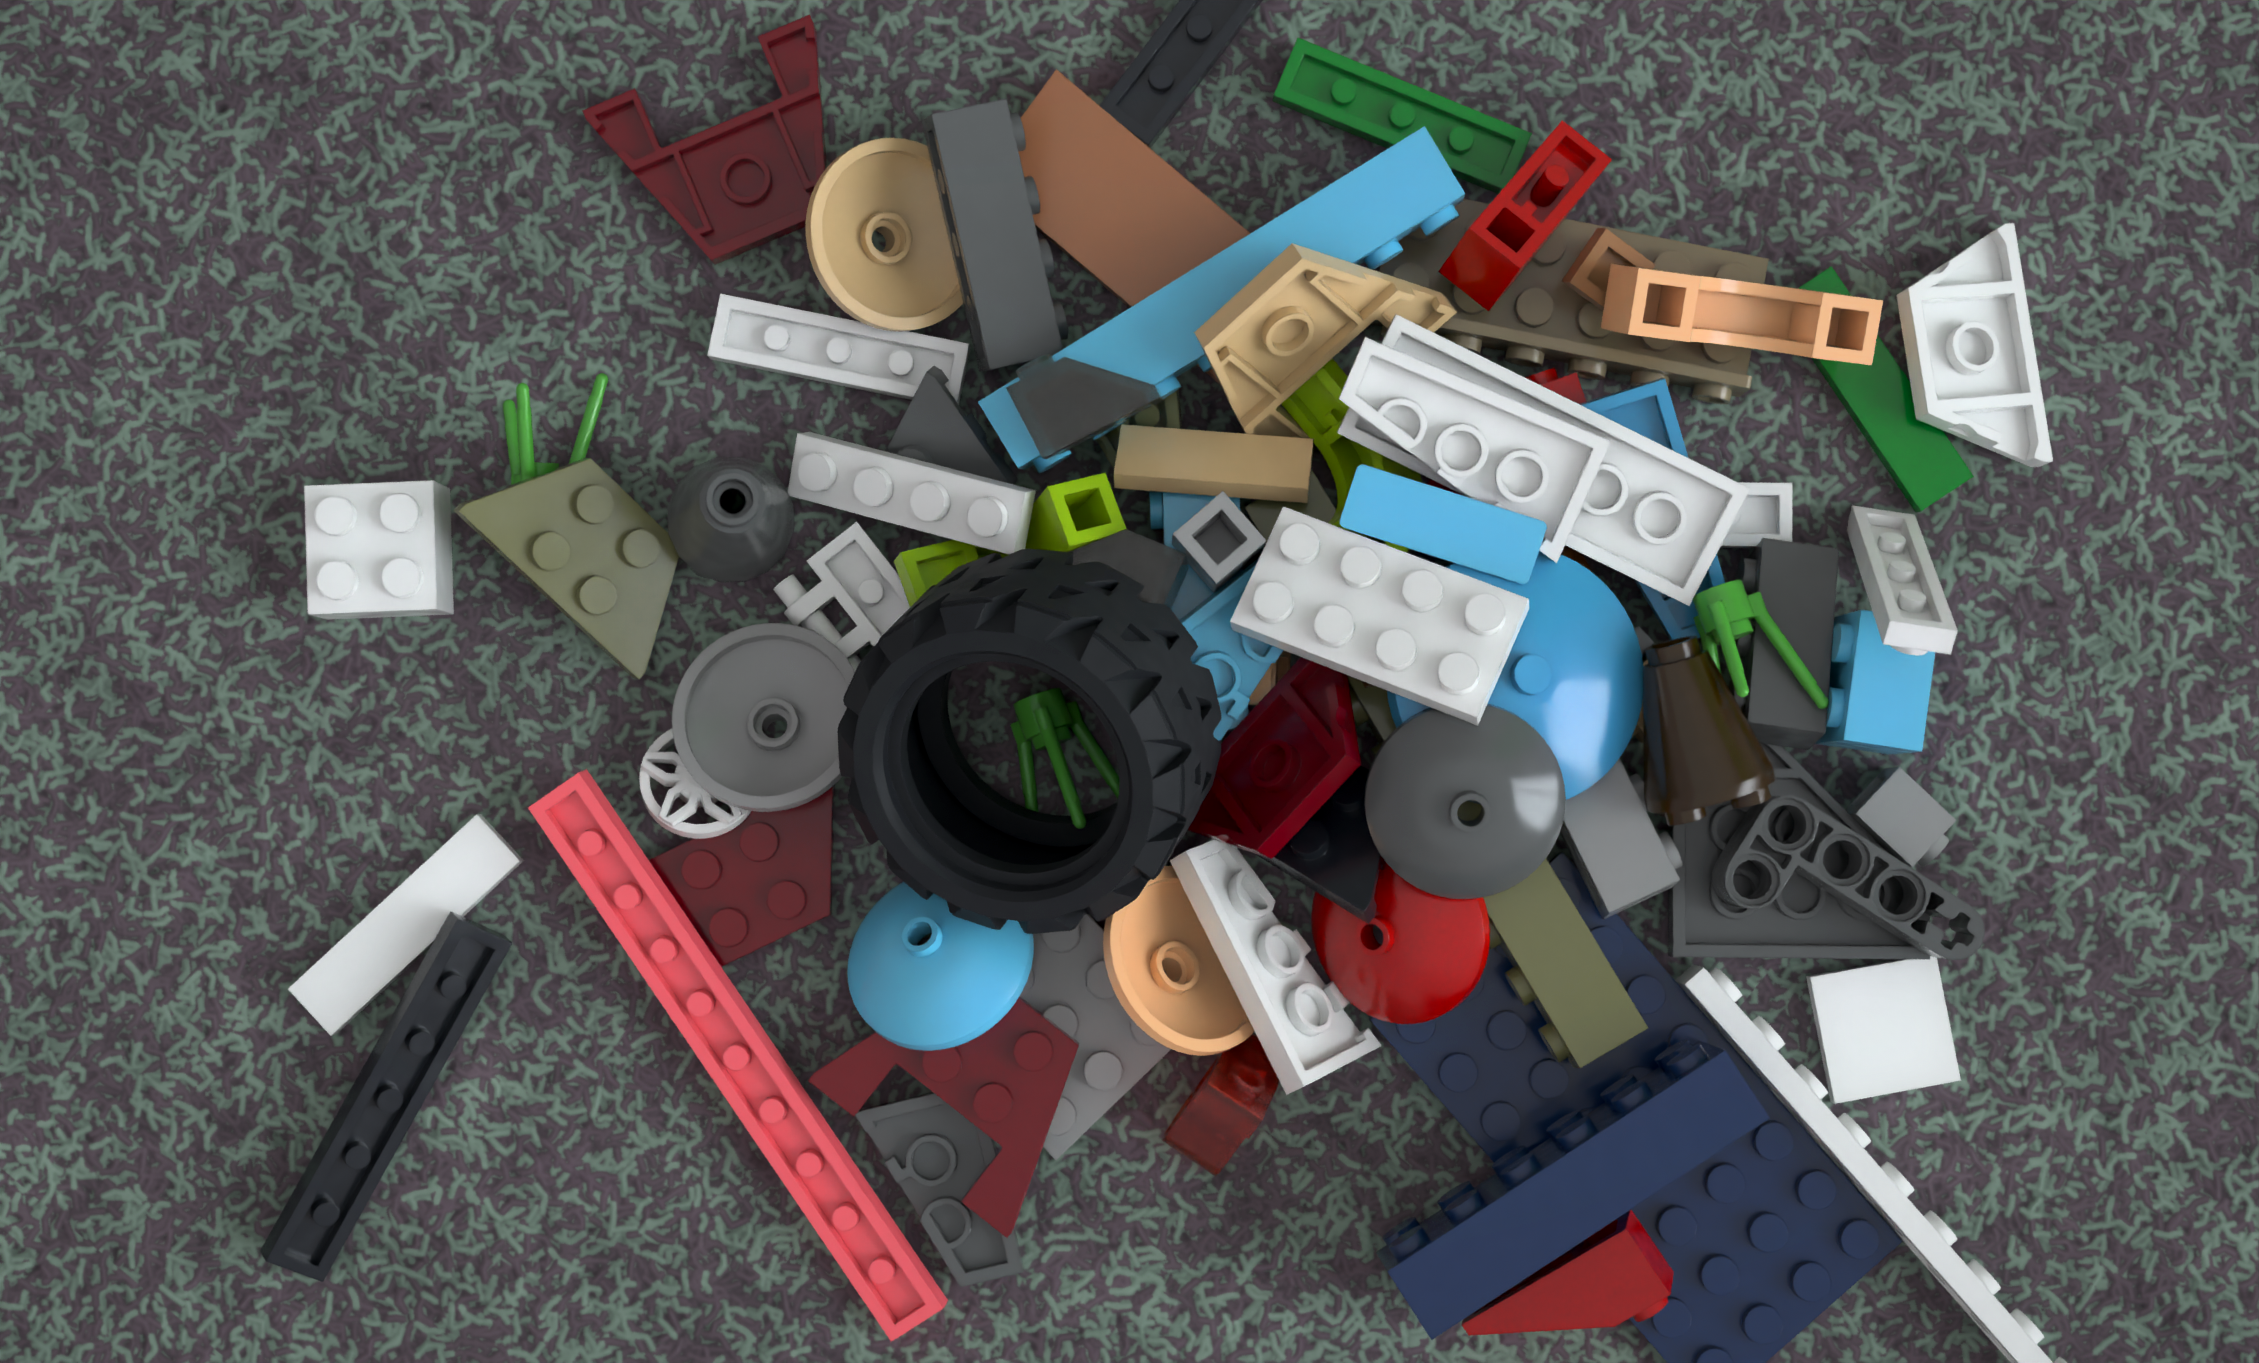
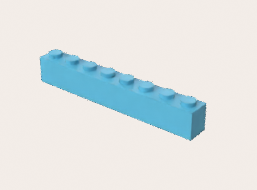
[978,126,1465,473]

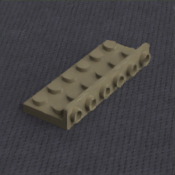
[1371,199,1769,404]

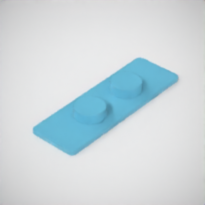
[1339,464,1547,584]

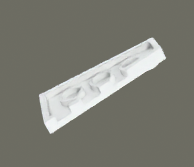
[1170,840,1382,1095]

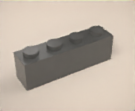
[922,98,1068,372]

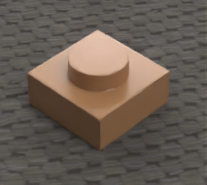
[1562,228,1655,311]

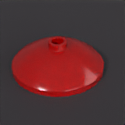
[1311,863,1490,1024]

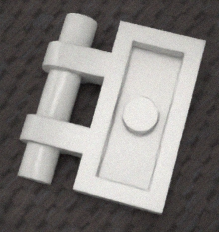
[773,522,910,671]

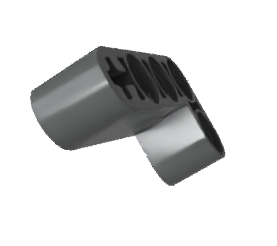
[1712,795,1985,960]

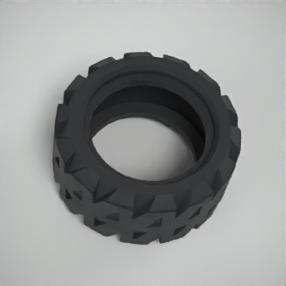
[837,549,1221,934]

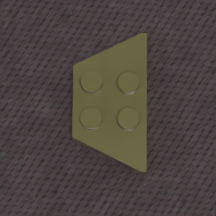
[453,458,679,680]

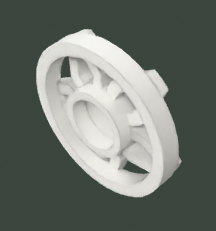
[639,729,751,839]

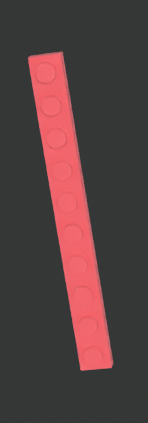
[528,769,948,1342]

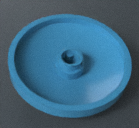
[1387,551,1643,805]

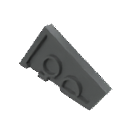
[855,1092,1024,1287]

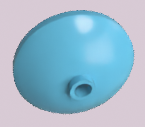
[847,881,1034,1051]

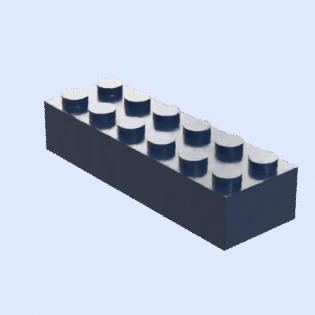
[1376,1039,1770,1340]

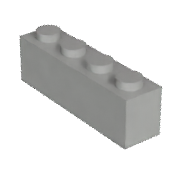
[1560,758,1683,920]

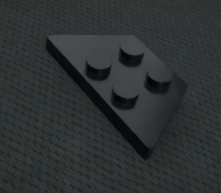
[1254,765,1386,924]

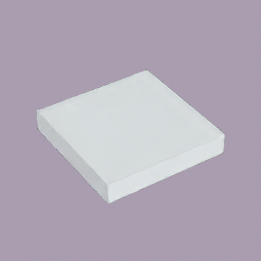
[1806,956,1961,1104]

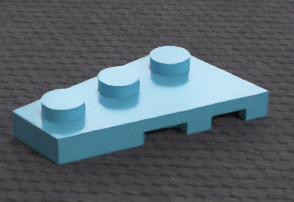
[1179,557,1283,741]

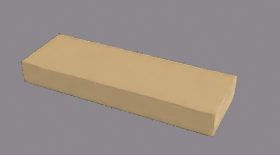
[1114,424,1314,503]

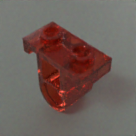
[1161,1035,1280,1177]

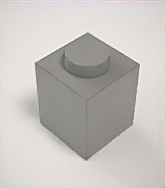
[1171,491,1266,593]
[1845,767,1956,867]

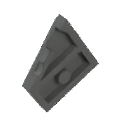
[886,366,1017,485]

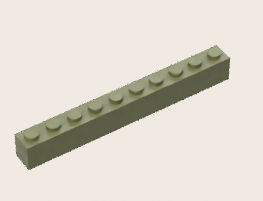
[1245,469,1648,1068]

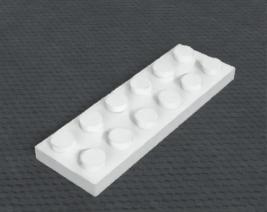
[1337,314,1750,606]

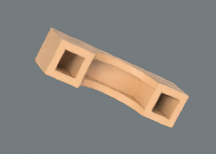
[1601,264,1883,365]

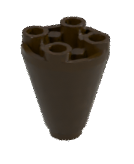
[1643,636,1775,826]

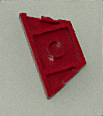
[1187,657,1361,859]
[649,785,835,967]

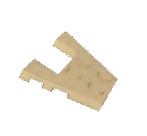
[1194,243,1457,438]

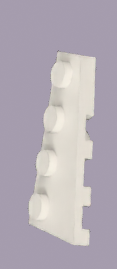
[1339,337,1611,563]

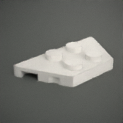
[1896,223,2053,467]

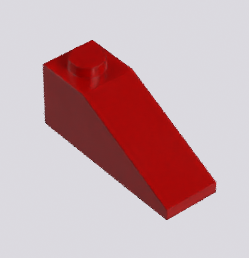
[1438,120,1612,312]
[1461,1210,1674,1336]

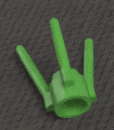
[503,373,608,485]
[1693,580,1829,709]
[1010,688,1120,829]

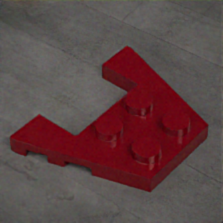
[582,14,827,265]
[808,996,1079,1238]

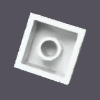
[304,480,454,620]

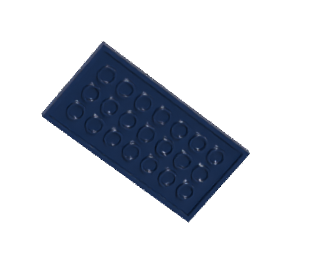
[1369,852,1903,1363]

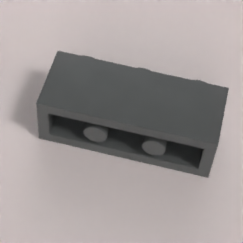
[1728,538,1839,750]

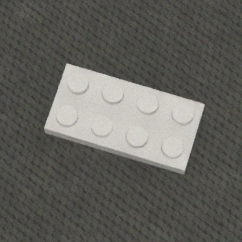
[1230,506,1529,726]

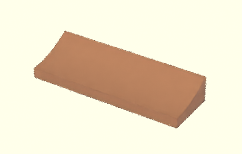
[1019,69,1250,384]

